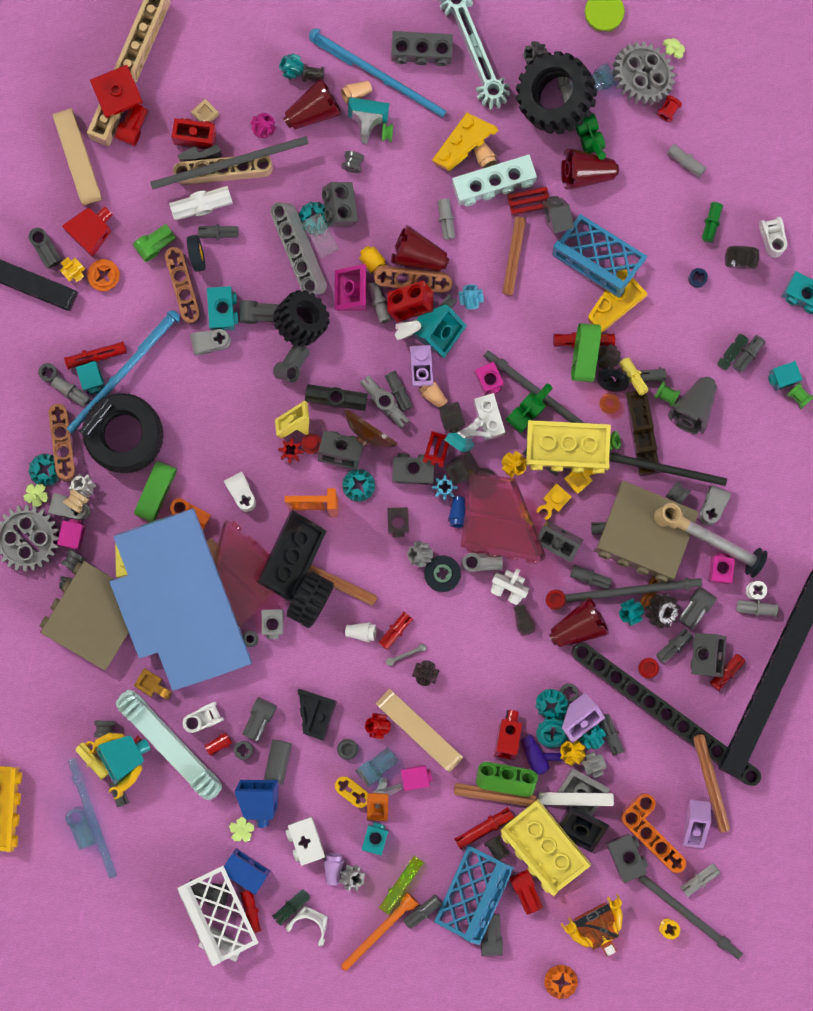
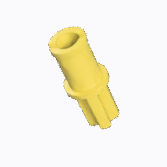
[619,358,649,396]
[75,742,109,780]

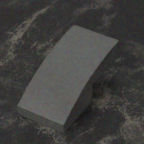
[177,144,222,162]

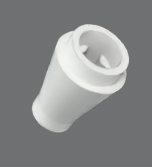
[345,622,376,643]

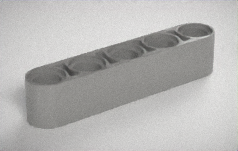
[270,202,327,295]

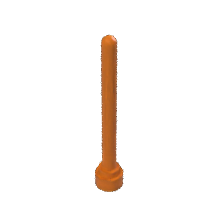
[341,892,419,971]

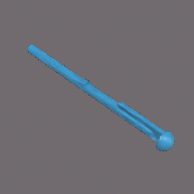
[309,28,447,118]
[66,310,180,434]

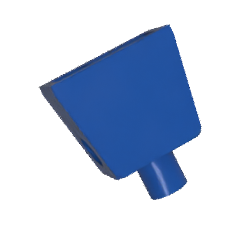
[235,780,279,828]

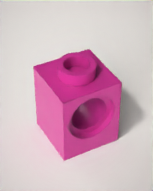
[474,361,504,395]
[57,518,86,550]
[708,553,735,584]
[401,765,432,791]

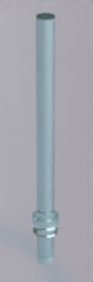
[68,758,117,879]

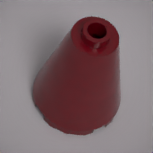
[284,79,341,130]
[561,149,619,190]
[391,225,449,272]
[549,597,609,647]

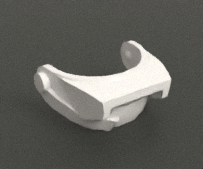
[395,320,421,340]
[286,906,328,946]

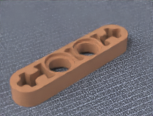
[165,247,200,324]
[373,266,452,293]
[48,404,75,482]

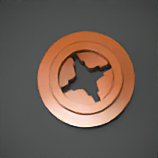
[87,259,120,292]
[544,965,578,999]

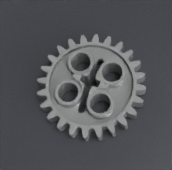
[611,41,676,106]
[0,505,60,572]

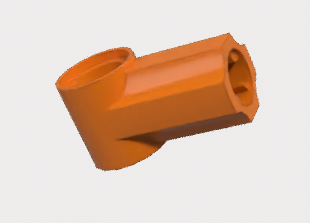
[170,498,211,530]

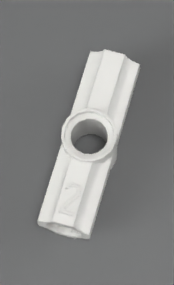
[169,186,233,221]

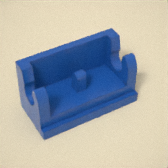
[224,848,271,895]

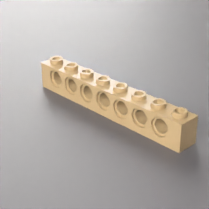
[87,0,171,147]

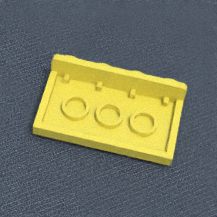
[526,420,611,474]
[500,799,591,896]

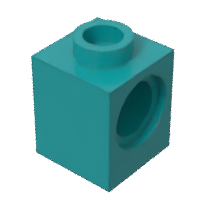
[76,361,105,395]
[768,361,803,391]
[362,822,388,856]

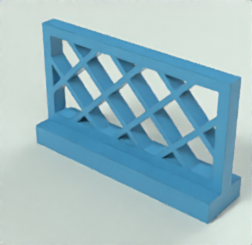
[552,214,647,298]
[434,845,514,945]

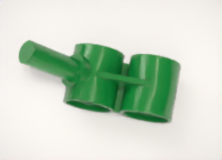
[575,113,606,160]
[505,384,552,434]

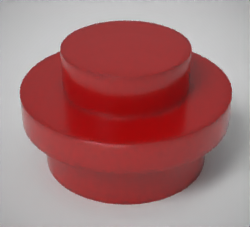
[301,433,321,454]
[546,589,566,610]
[638,658,659,678]

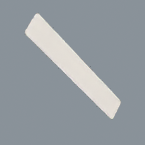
[538,792,614,806]

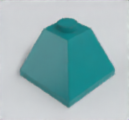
[413,305,467,358]

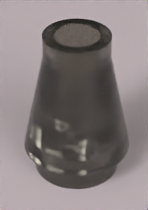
[513,604,536,636]

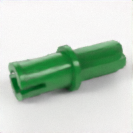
[702,202,723,243]

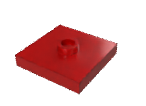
[90,65,143,118]

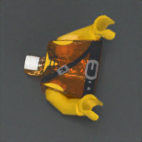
[560,894,623,956]

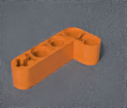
[620,793,686,873]

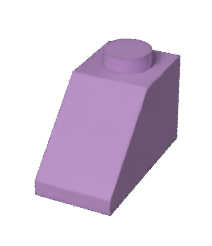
[562,693,605,743]
[683,800,711,849]

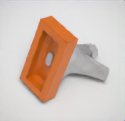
[367,777,403,821]

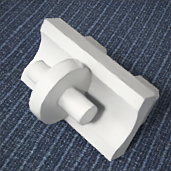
[491,568,529,605]

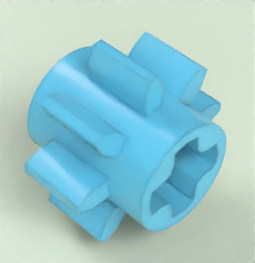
[459,284,484,310]
[432,475,458,501]

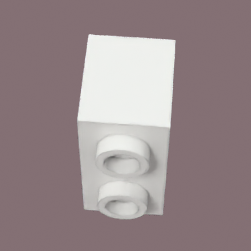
[473,393,505,441]
[286,816,326,866]

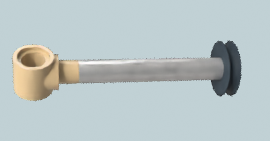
[654,503,768,578]

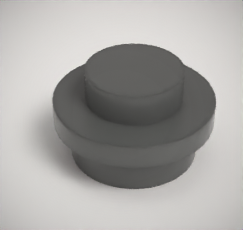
[337,739,358,760]

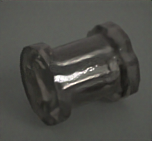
[302,64,325,83]
[484,835,510,860]

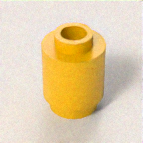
[359,245,388,273]

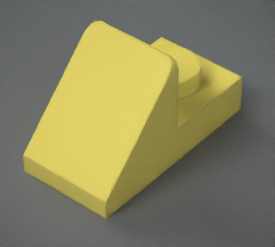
[275,401,309,439]

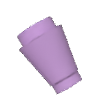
[323,853,344,885]

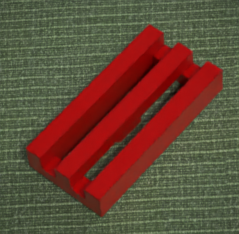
[507,187,549,216]
[423,431,449,467]

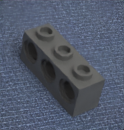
[391,31,453,66]

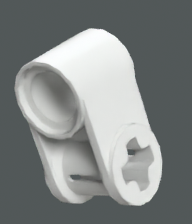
[759,216,787,258]
[224,471,256,512]
[183,701,224,733]

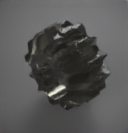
[725,246,760,269]
[645,593,680,629]

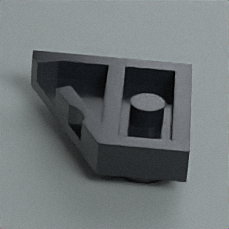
[297,689,337,741]

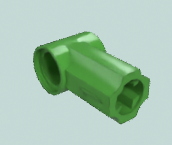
[133,224,176,262]

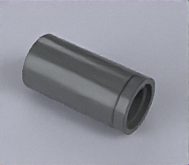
[264,739,292,785]

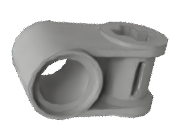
[190,329,231,355]
[699,484,731,526]
[48,493,91,520]

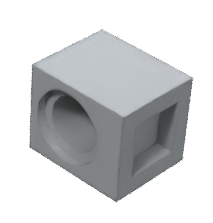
[262,609,284,639]

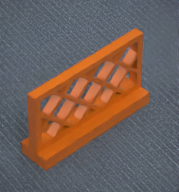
[285,488,338,517]

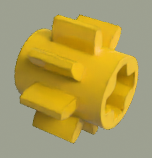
[60,257,85,282]
[501,451,526,478]
[560,740,586,766]

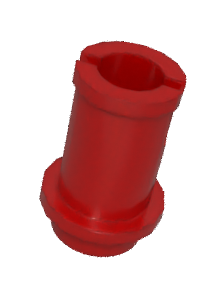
[204,733,232,756]

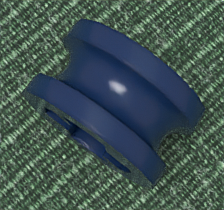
[688,268,708,288]

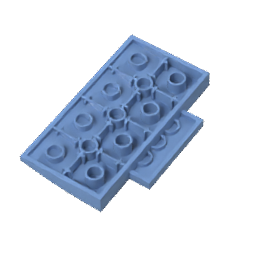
[110,508,252,691]

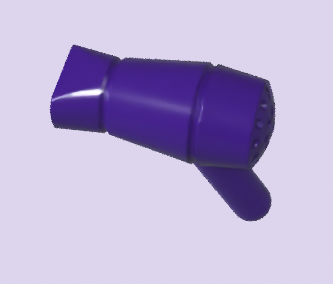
[520,735,563,775]

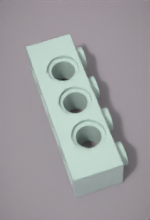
[452,154,537,207]

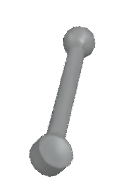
[386,644,426,666]

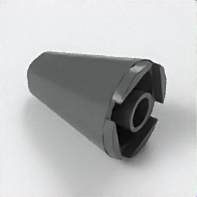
[668,377,717,435]

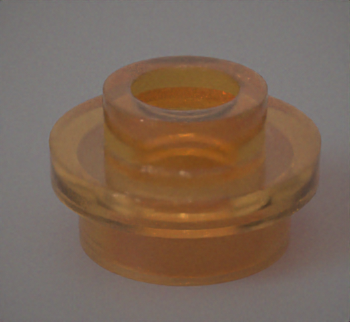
[599,393,620,414]

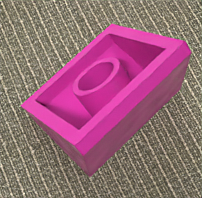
[335,264,366,311]

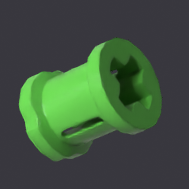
[654,382,681,407]
[787,382,813,409]

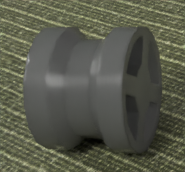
[341,151,364,173]
[665,481,691,504]
[61,549,87,570]
[94,720,115,738]

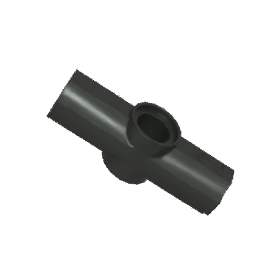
[305,384,368,411]

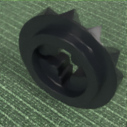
[597,366,630,392]

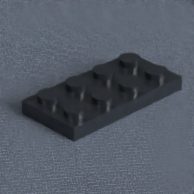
[257,511,327,602]

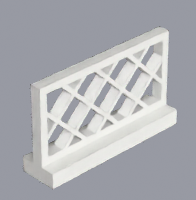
[177,866,258,966]

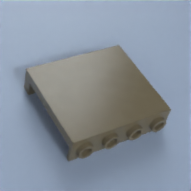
[593,481,699,583]
[39,560,129,671]

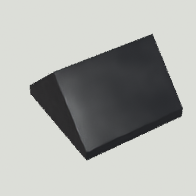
[559,805,609,852]

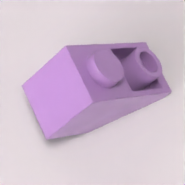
[410,345,433,387]

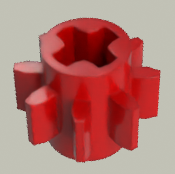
[278,438,304,464]
[365,713,391,739]

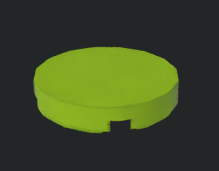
[585,0,625,32]

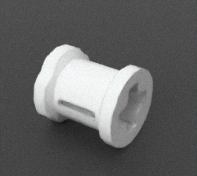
[745,581,767,600]

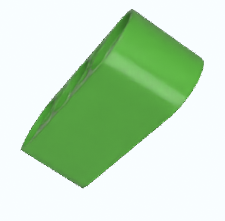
[571,323,601,382]
[134,461,177,522]
[475,762,538,797]

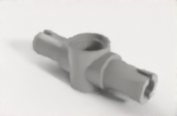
[360,375,410,429]

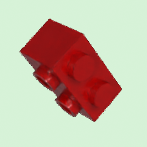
[171,118,217,149]

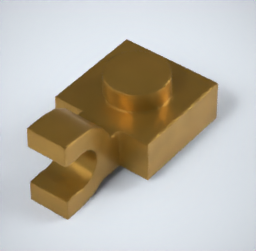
[133,668,173,699]

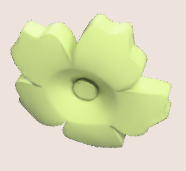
[663,38,685,59]
[23,483,49,507]
[229,817,255,842]

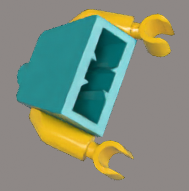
[85,733,150,799]

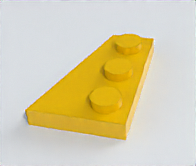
[432,112,499,171]
[588,265,648,333]

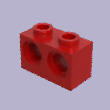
[387,280,433,323]

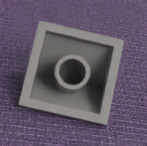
[557,767,610,816]

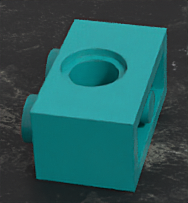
[781,271,813,315]
[207,286,239,331]

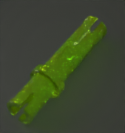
[378,855,425,915]

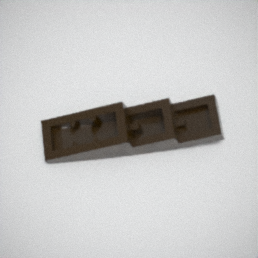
[626,391,659,476]

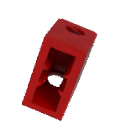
[62,206,113,257]
[493,710,522,760]

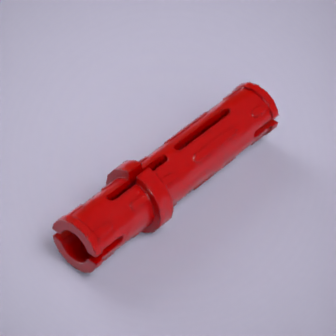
[553,332,615,348]
[64,341,127,370]
[454,807,514,850]

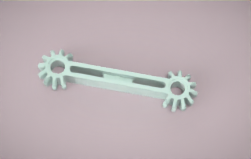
[439,0,510,110]
[116,690,222,800]

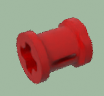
[656,95,682,122]

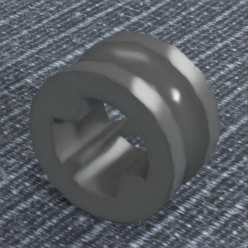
[439,294,458,309]
[38,363,58,383]
[559,684,578,702]
[234,741,253,760]

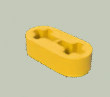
[335,776,368,808]

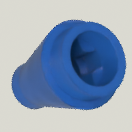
[448,496,468,528]

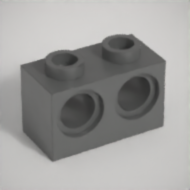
[322,182,358,227]

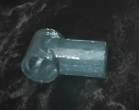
[592,63,618,92]
[355,747,399,787]
[65,806,97,850]

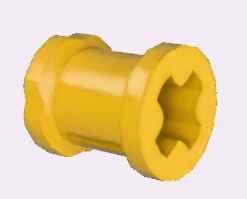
[659,918,680,940]

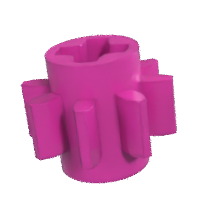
[250,113,276,138]

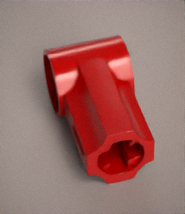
[115,105,149,146]
[509,869,543,915]

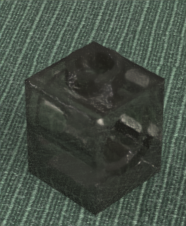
[438,402,465,433]
[444,451,479,485]
[387,507,409,538]

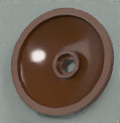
[344,409,398,448]

